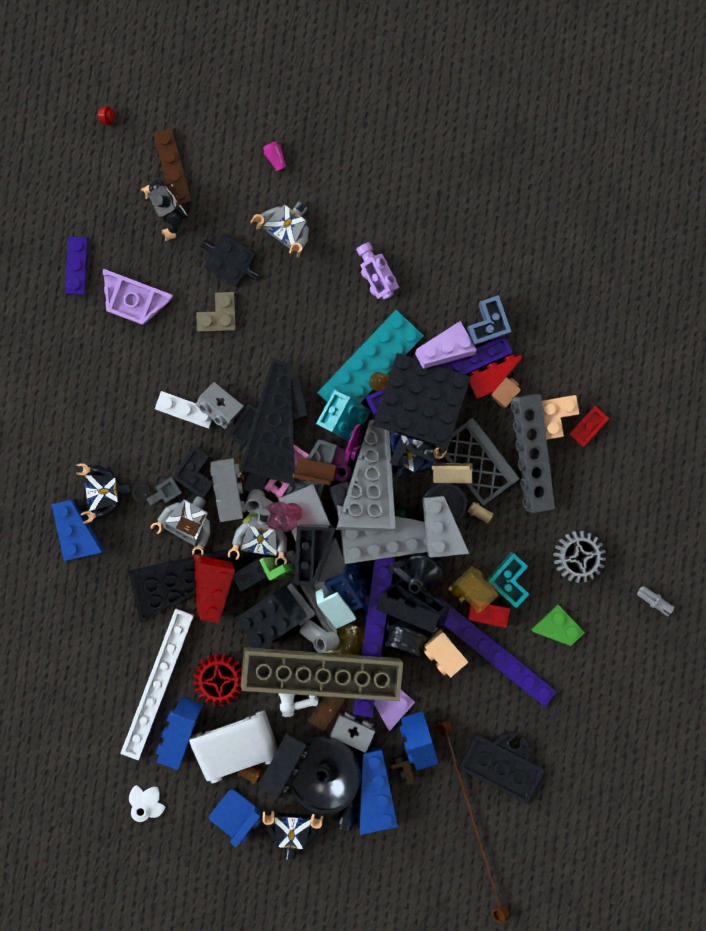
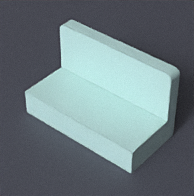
[315,589,356,629]

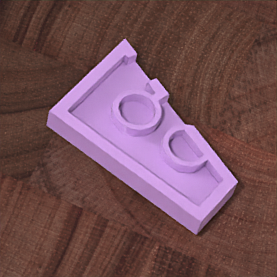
[415,321,476,369]

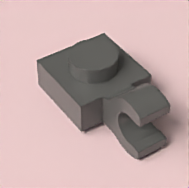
[147,477,182,506]

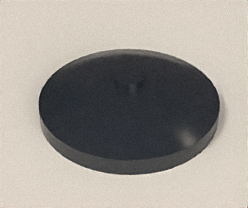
[290,736,361,814]

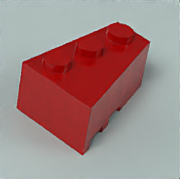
[194,554,235,623]

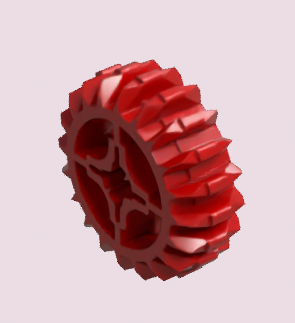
[193,653,242,706]

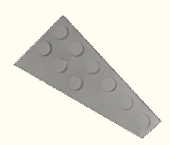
[336,420,396,531]

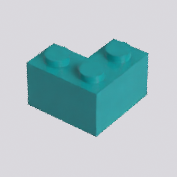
[485,552,529,608]

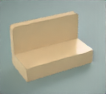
[432,463,472,483]

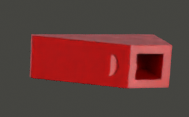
[468,354,522,400]

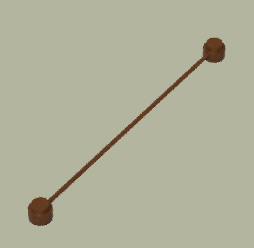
[435,720,509,924]

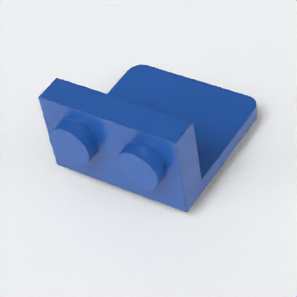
[209,789,262,847]

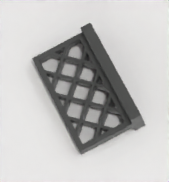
[439,417,520,506]

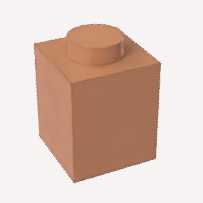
[490,377,521,408]

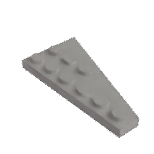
[337,505,428,564]

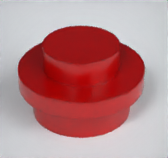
[98,106,115,125]

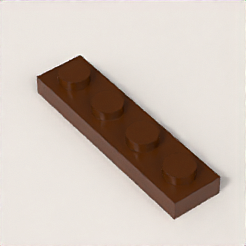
[153,128,192,205]

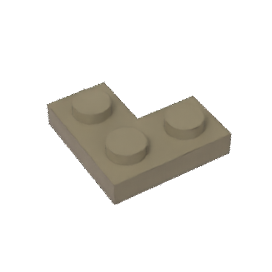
[196,292,236,332]

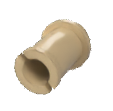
[468,502,493,524]

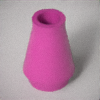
[263,141,287,171]

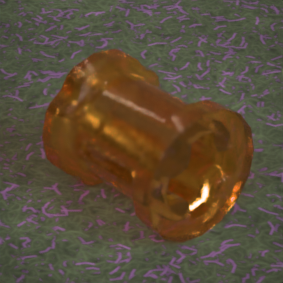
[237,766,262,785]

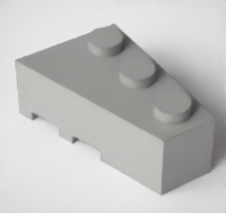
[210,458,246,522]
[423,496,469,557]

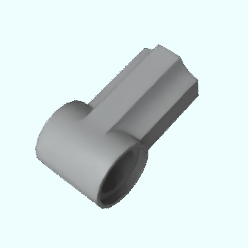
[245,489,283,521]
[300,620,339,654]

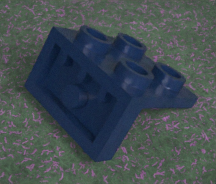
[324,562,370,611]

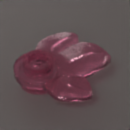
[266,502,302,532]

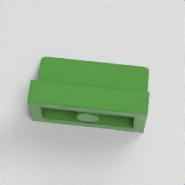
[260,557,295,581]

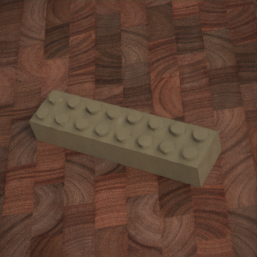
[241,647,403,701]

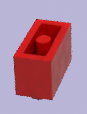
[466,599,510,628]

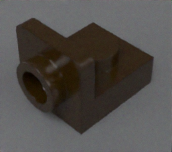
[390,755,415,785]

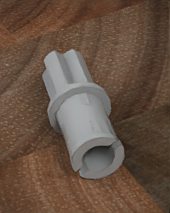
[637,587,674,616]

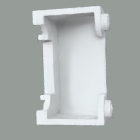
[189,710,278,783]

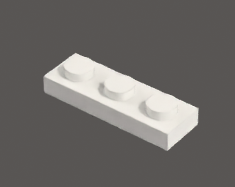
[155,391,213,428]

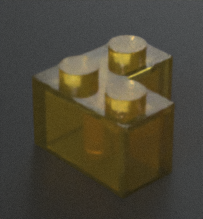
[448,566,499,613]

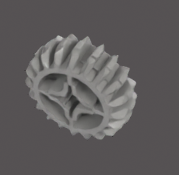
[553,531,606,583]

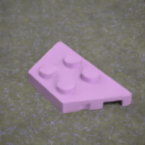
[103,269,173,325]

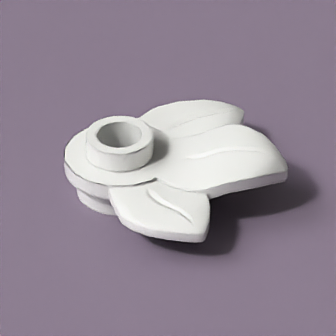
[129,785,165,822]

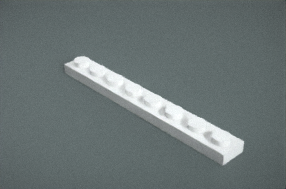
[120,608,194,760]

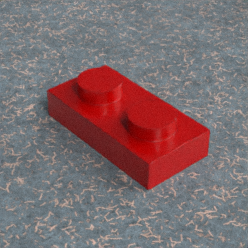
[568,406,609,447]

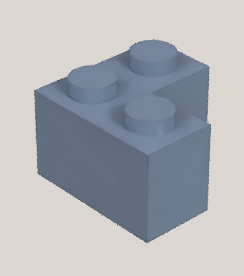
[467,295,511,346]

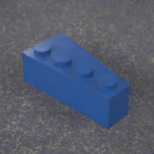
[360,746,398,835]

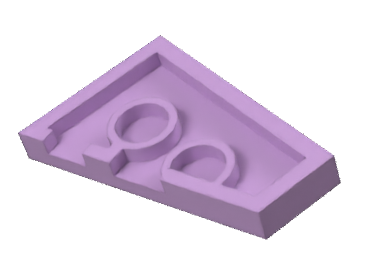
[374,690,415,731]

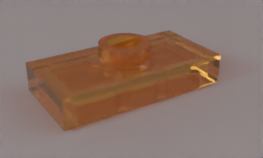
[308,696,345,732]

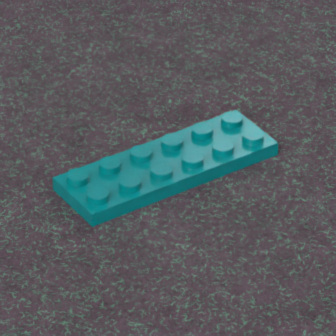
[317,310,424,403]

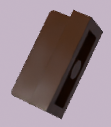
[292,458,337,485]

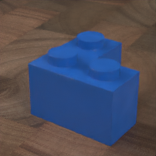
[399,711,438,770]

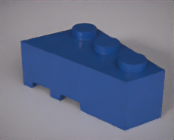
[51,500,106,561]
[156,697,203,770]

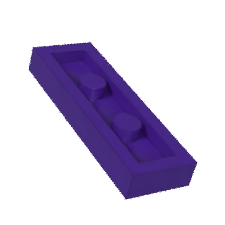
[65,236,88,295]

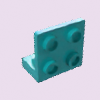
[316,390,371,442]

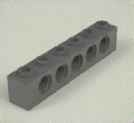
[511,394,555,513]

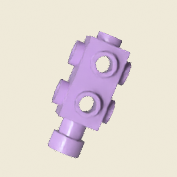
[356,242,399,300]

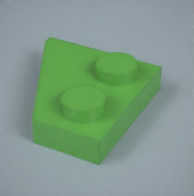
[531,604,585,646]

